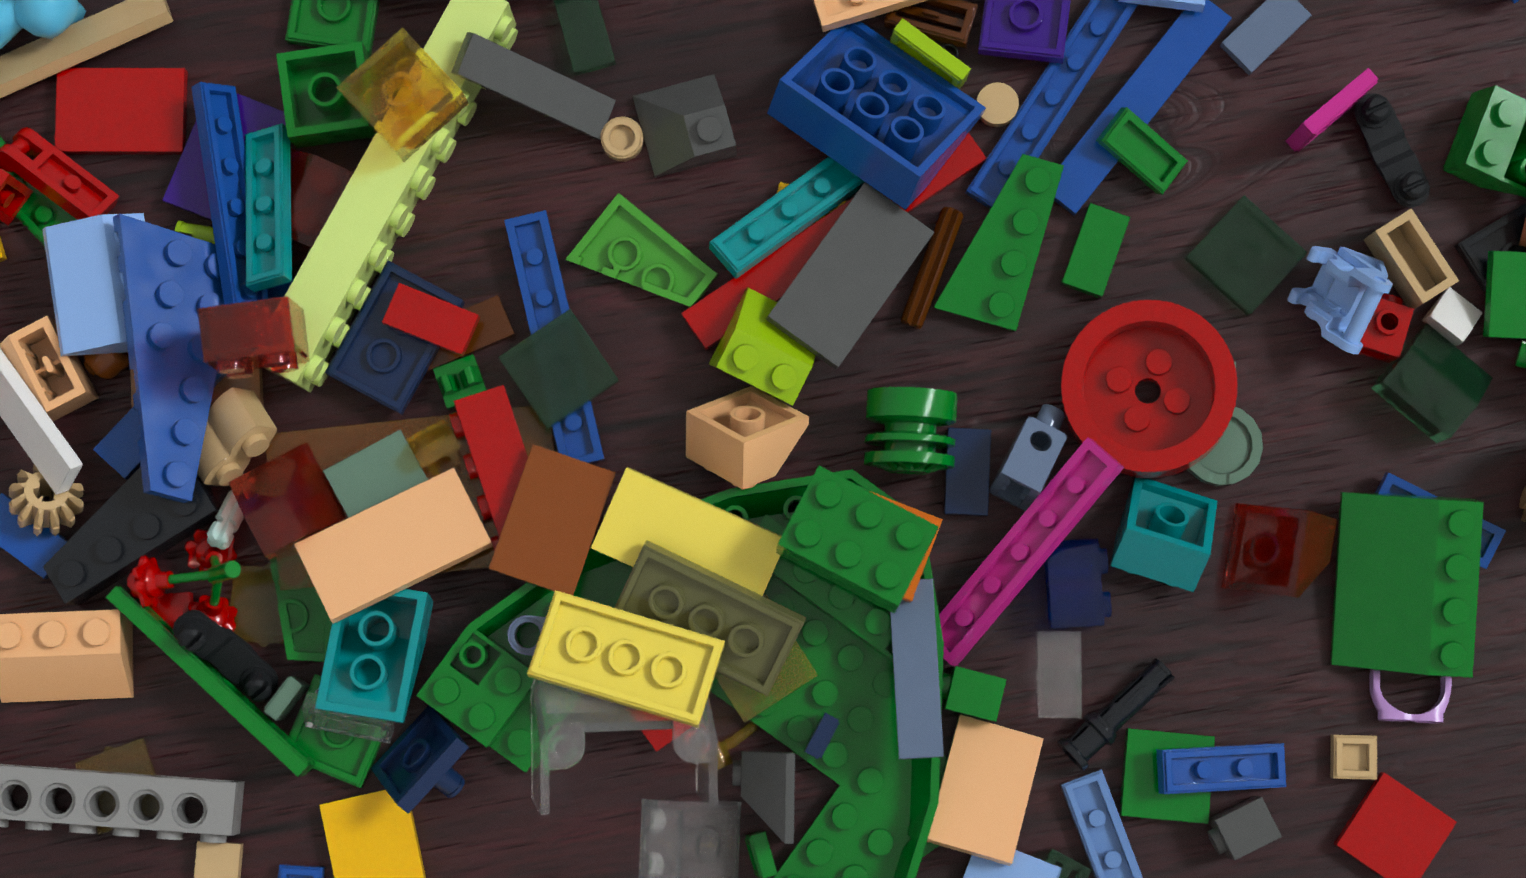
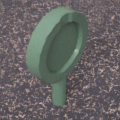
[1187,361,1263,487]

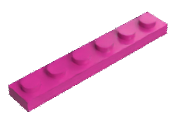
[939,437,1124,666]

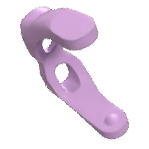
[1369,669,1452,724]

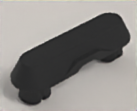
[1354,93,1430,208]
[173,610,278,702]

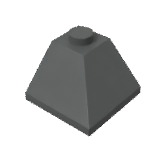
[633,74,737,178]
[732,751,795,844]

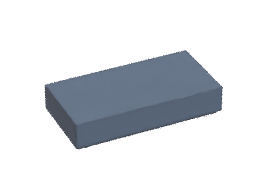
[1220,0,1312,75]

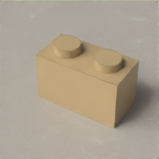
[1364,208,1459,309]

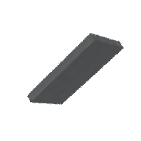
[766,182,934,370]

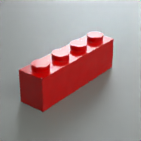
[448,385,528,552]

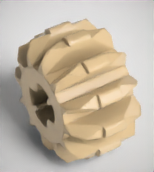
[9,464,84,537]

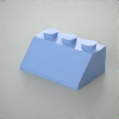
[42,213,145,356]

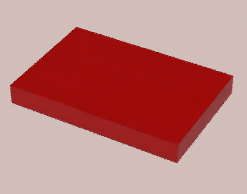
[55,68,188,155]

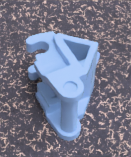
[1287,246,1393,354]

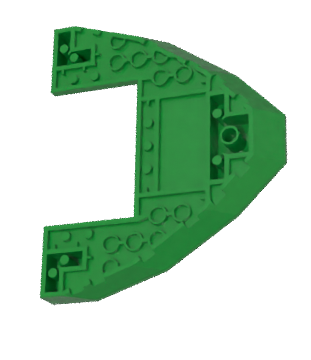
[416,469,944,878]

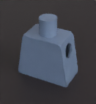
[989,404,1067,511]

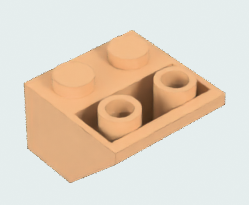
[0,316,99,422]

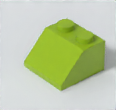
[709,287,815,406]

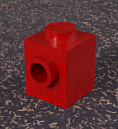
[1359,293,1414,363]

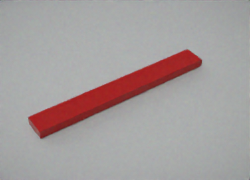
[681,133,987,351]

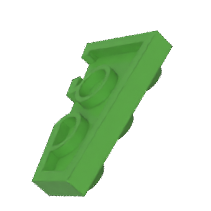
[565,193,719,307]

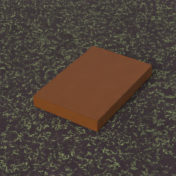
[489,444,616,595]

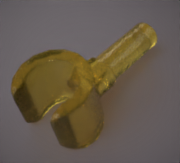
[704,721,758,771]

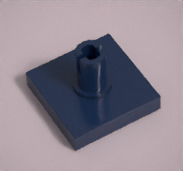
[371,705,469,814]

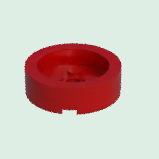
[1061,300,1238,479]

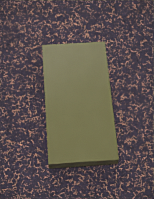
[615,540,806,696]

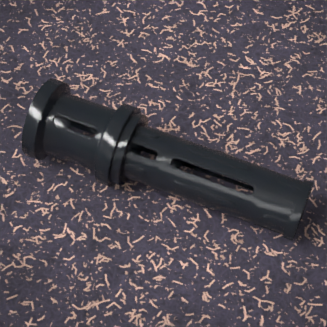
[1057,658,1175,771]

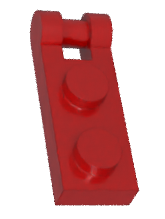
[0,127,120,220]

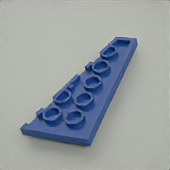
[113,213,227,503]

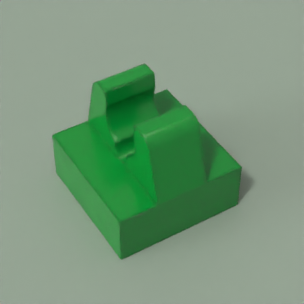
[433,354,487,410]

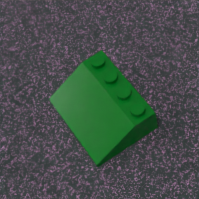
[1330,492,1484,678]

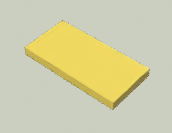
[591,467,781,596]
[527,590,725,728]

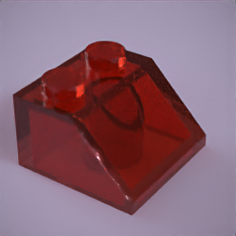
[290,148,354,251]

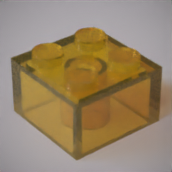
[336,28,469,162]

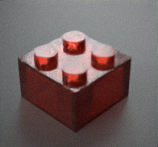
[198,296,310,379]

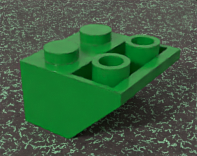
[1443,85,1526,197]

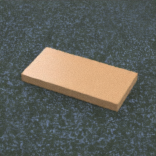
[294,468,493,624]

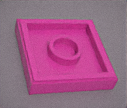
[1286,67,1378,152]

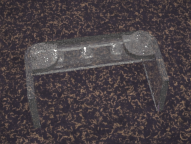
[531,679,718,815]

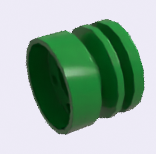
[864,387,957,475]

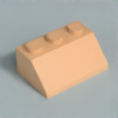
[0,609,134,703]

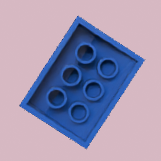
[767,21,986,210]

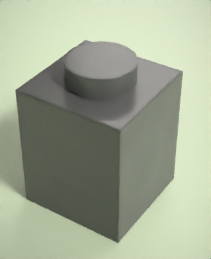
[1207,796,1282,860]

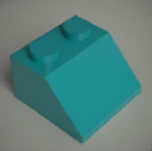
[1110,477,1217,592]

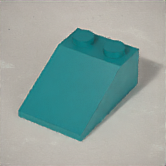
[315,589,434,724]

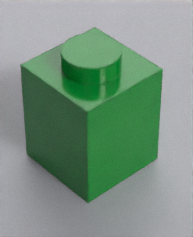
[942,666,1007,722]

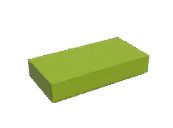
[890,18,971,89]

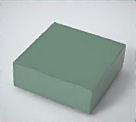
[264,676,310,721]

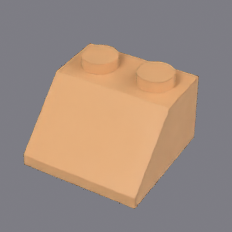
[686,386,809,490]

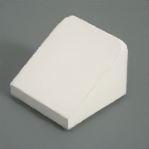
[1422,287,1483,347]

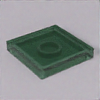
[1185,195,1308,316]
[499,309,620,430]

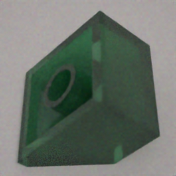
[1371,323,1493,443]

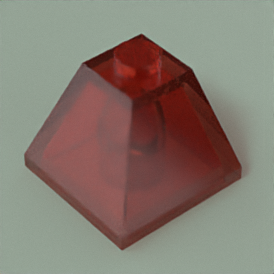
[228,442,347,560]
[1221,503,1337,598]

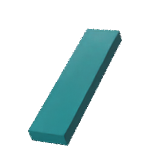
[245,123,292,292]
[709,157,865,279]

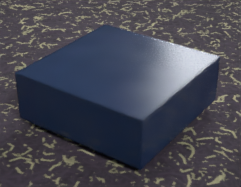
[804,712,839,759]

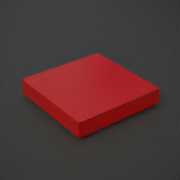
[1334,772,1457,878]

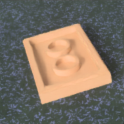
[927,714,1044,866]

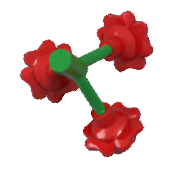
[127,529,241,631]

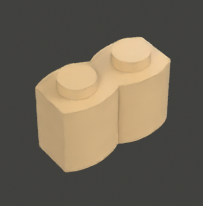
[197,387,277,487]

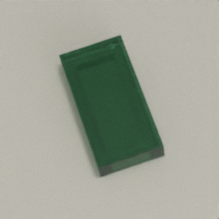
[554,0,616,76]

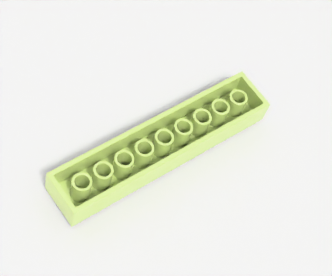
[250,0,518,393]

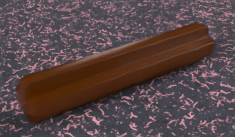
[901,206,963,329]

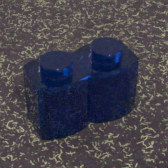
[1044,538,1112,630]

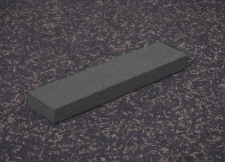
[451,32,616,140]

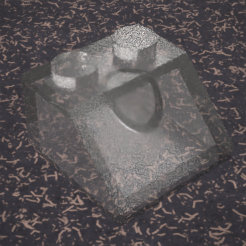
[639,799,741,878]

